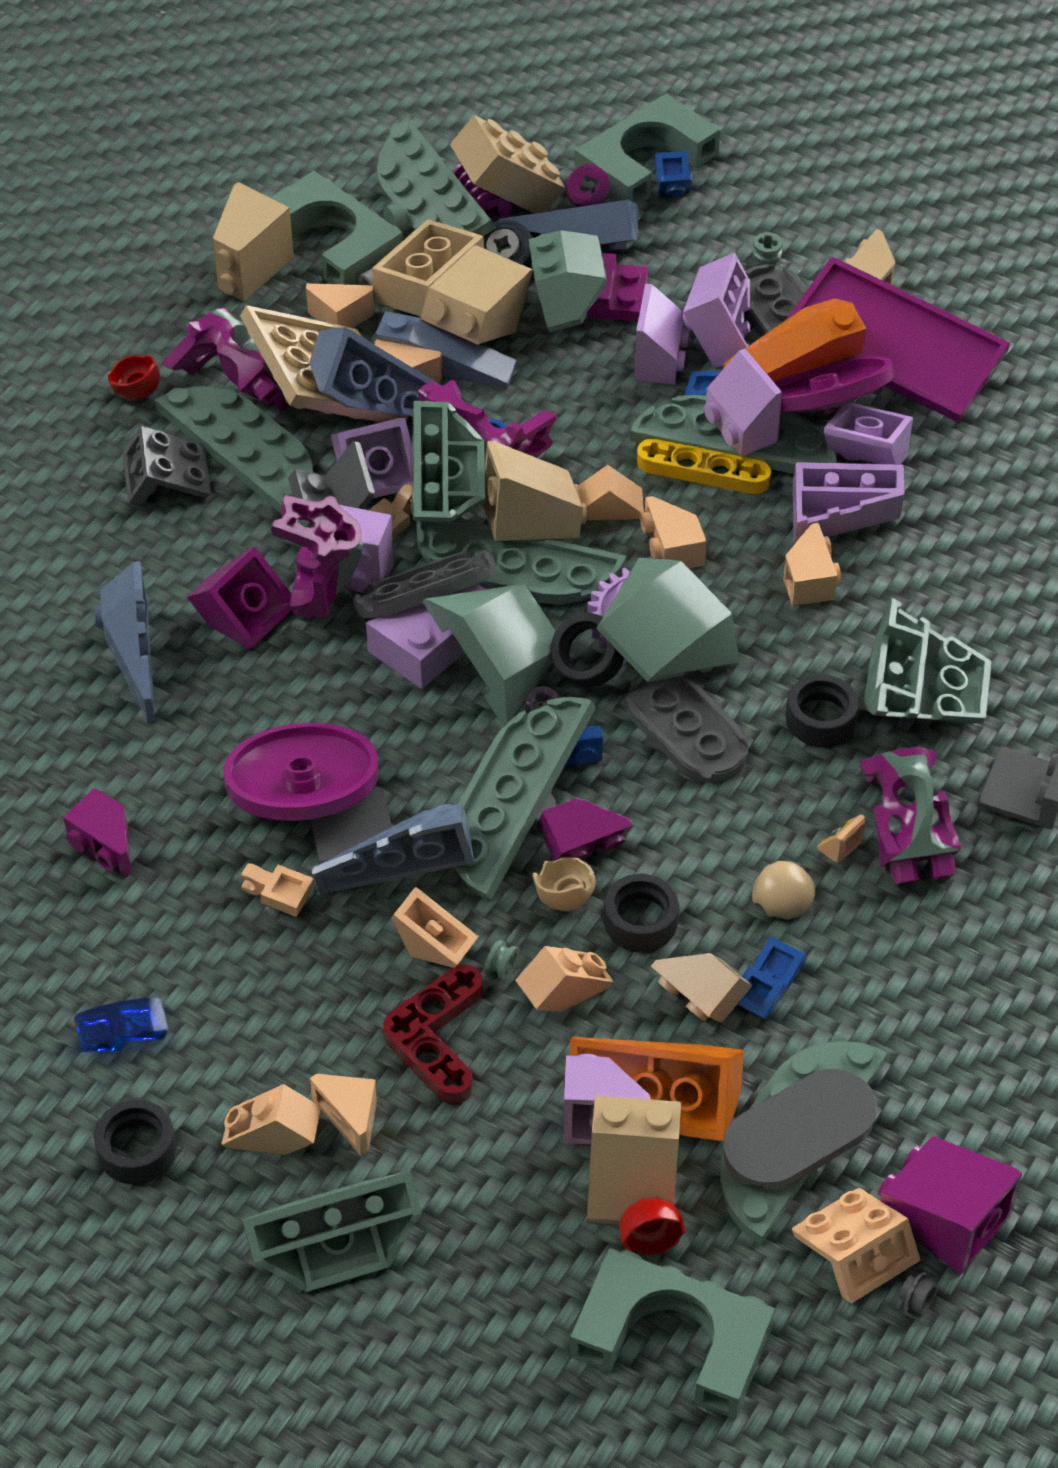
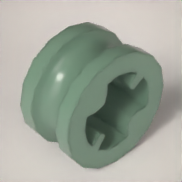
[752,232,783,264]
[485,939,520,981]

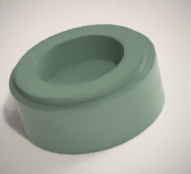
[383,203,409,235]

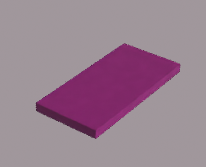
[785,256,1010,423]

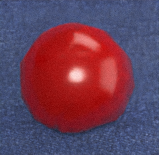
[107,354,160,402]
[619,1197,686,1255]

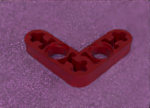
[383,964,483,1105]

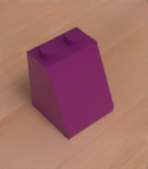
[878,1136,1022,1274]

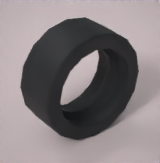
[551,612,624,687]
[785,674,859,747]
[603,873,680,952]
[93,1099,177,1185]

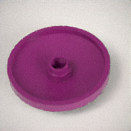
[774,356,895,414]
[223,723,379,821]

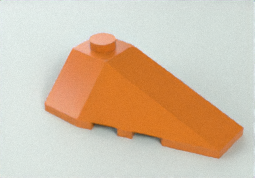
[723,298,866,382]
[570,1037,744,1141]

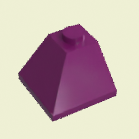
[187,546,292,649]

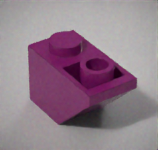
[63,788,131,878]
[537,798,632,861]

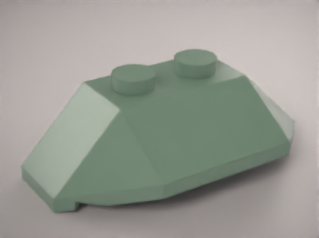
[528,230,607,333]
[412,401,485,522]
[242,1171,422,1292]

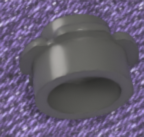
[900,1273,938,1315]

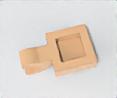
[369,484,412,540]
[241,863,314,917]

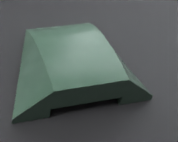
[596,557,740,682]
[422,584,555,727]
[863,598,992,724]

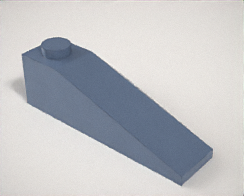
[499,200,638,251]
[375,311,517,388]
[309,327,442,417]
[94,561,155,723]
[312,803,475,894]

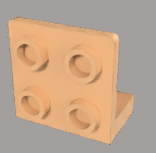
[792,1188,921,1304]

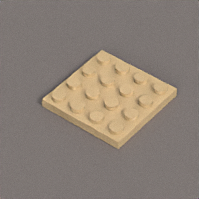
[240,305,409,423]

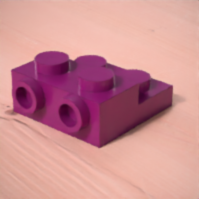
[586,253,649,322]

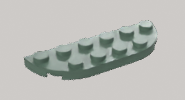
[377,116,496,236]
[155,386,313,513]
[630,395,837,474]
[417,518,626,606]
[455,697,596,901]
[719,1041,888,1245]

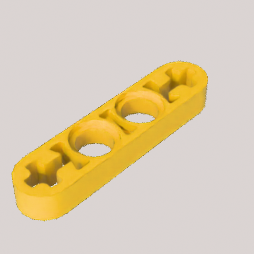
[637,439,771,494]

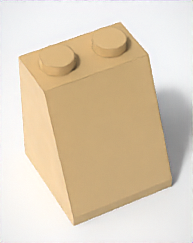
[213,182,294,301]
[420,245,533,344]
[482,441,587,541]
[587,1095,681,1225]

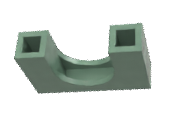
[575,93,720,205]
[270,170,403,285]
[570,1248,775,1419]

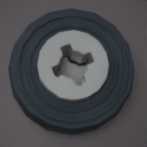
[484,219,532,267]

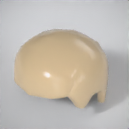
[532,857,596,912]
[752,861,815,920]

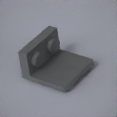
[123,426,211,507]
[288,441,375,528]
[979,747,1058,830]

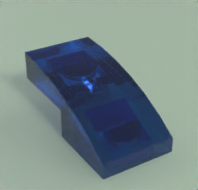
[74,997,169,1052]

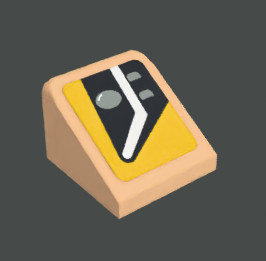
[817,814,865,864]

